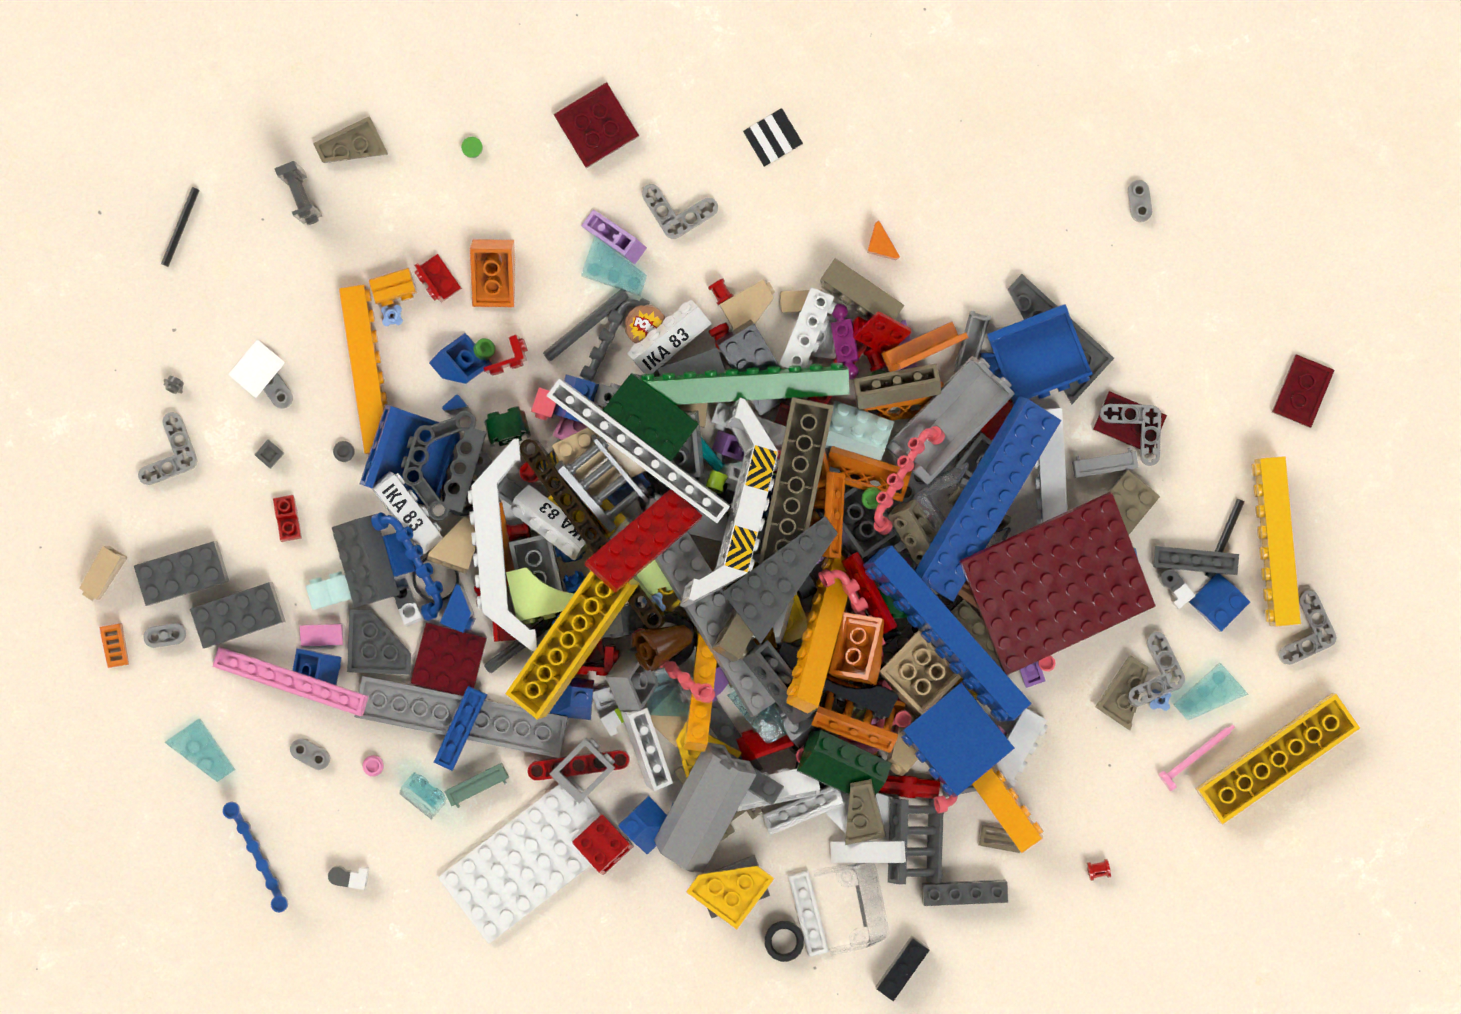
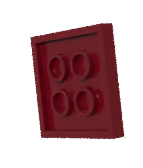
[553,82,640,169]
[411,622,487,696]

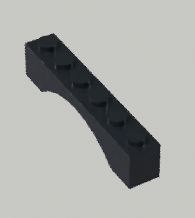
[778,641,899,719]

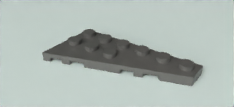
[1007,274,1114,405]
[722,516,838,644]

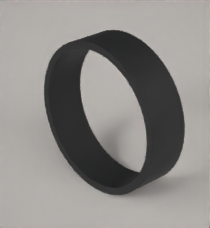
[413,557,459,602]

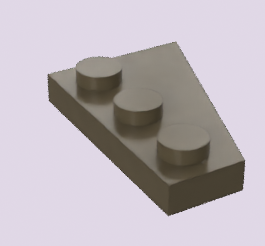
[1095,655,1148,730]

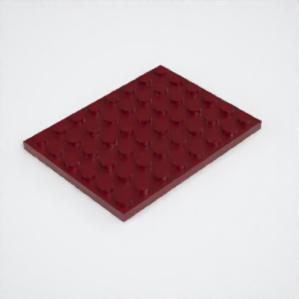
[959,492,1156,675]

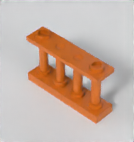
[809,472,845,558]
[811,676,906,753]

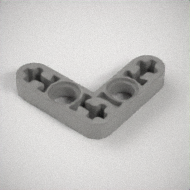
[642,184,718,239]
[1099,404,1161,466]
[138,412,197,485]
[1278,590,1337,665]
[1128,632,1185,707]

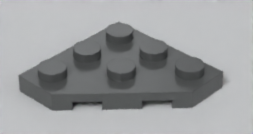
[347,609,411,675]

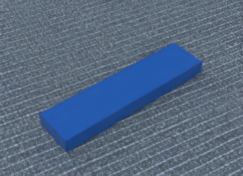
[433,686,488,771]

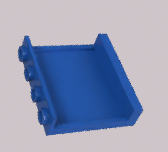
[987,304,1093,404]
[360,405,461,507]
[901,683,1015,797]

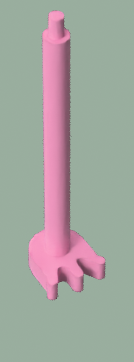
[1158,724,1235,791]

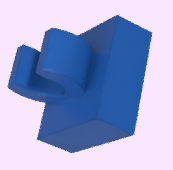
[563,570,585,593]

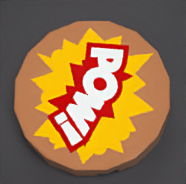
[625,304,665,343]

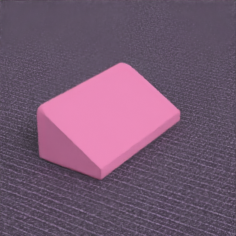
[299,624,343,646]

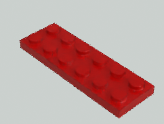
[585,489,703,593]

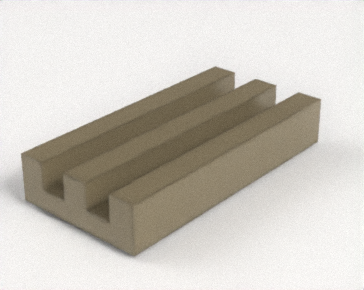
[978,825,1020,853]

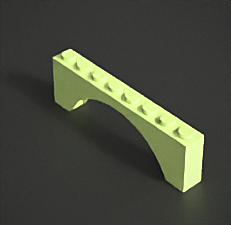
[506,560,673,624]

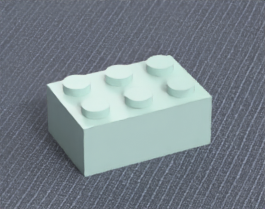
[825,400,894,461]

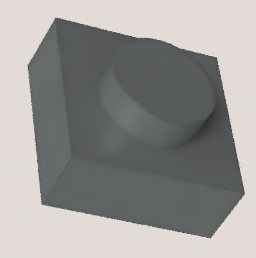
[255,439,284,469]

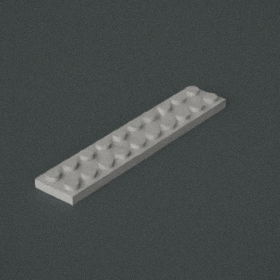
[655,532,775,717]
[354,676,568,758]

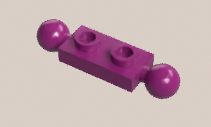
[831,303,859,380]

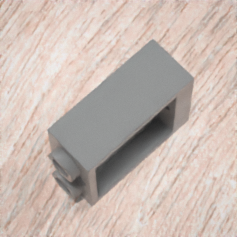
[550,738,615,804]

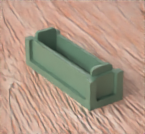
[444,762,509,808]

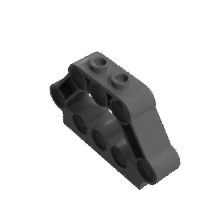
[401,411,487,521]

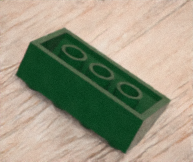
[603,373,700,462]
[797,730,892,795]

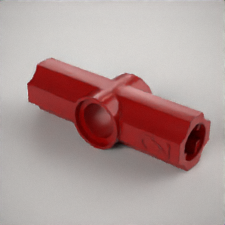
[879,775,940,799]

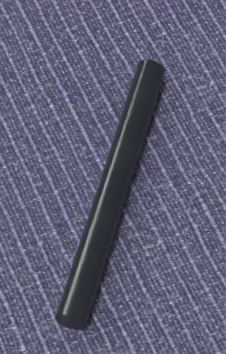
[161,187,200,267]
[1205,499,1245,578]

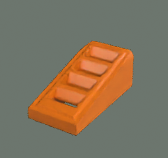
[99,623,129,668]

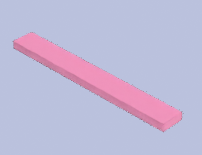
[212,647,369,716]

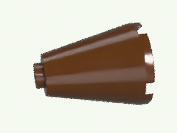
[632,625,693,671]

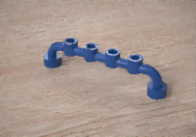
[371,512,443,621]
[223,802,288,913]

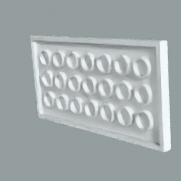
[438,776,601,944]

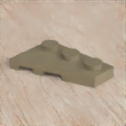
[313,116,388,163]
[845,779,886,845]

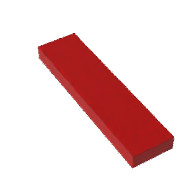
[841,552,897,634]

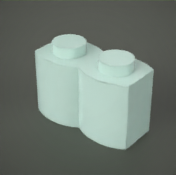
[306,571,351,610]

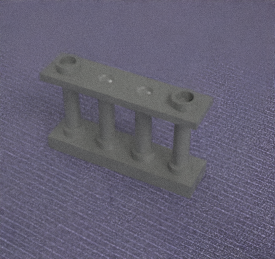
[274,161,322,225]
[555,434,649,532]
[888,798,944,885]

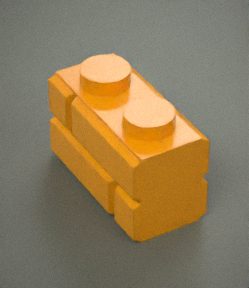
[369,268,417,307]

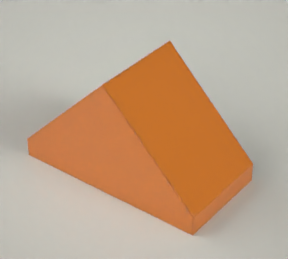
[867,221,900,261]

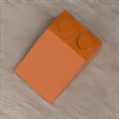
[470,239,515,307]
[829,612,884,686]

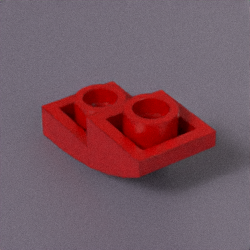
[273,495,302,542]

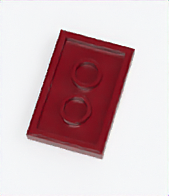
[1272,354,1335,428]
[1093,391,1167,454]

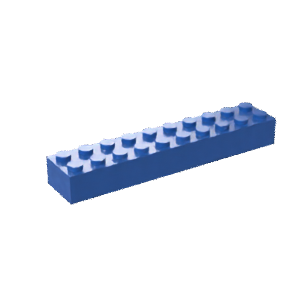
[915,396,1062,601]
[863,546,1032,722]

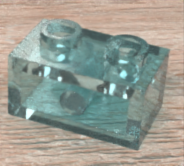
[399,772,447,820]

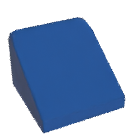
[442,395,469,412]

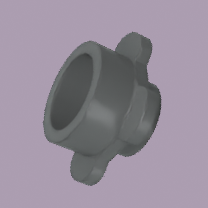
[163,376,184,394]

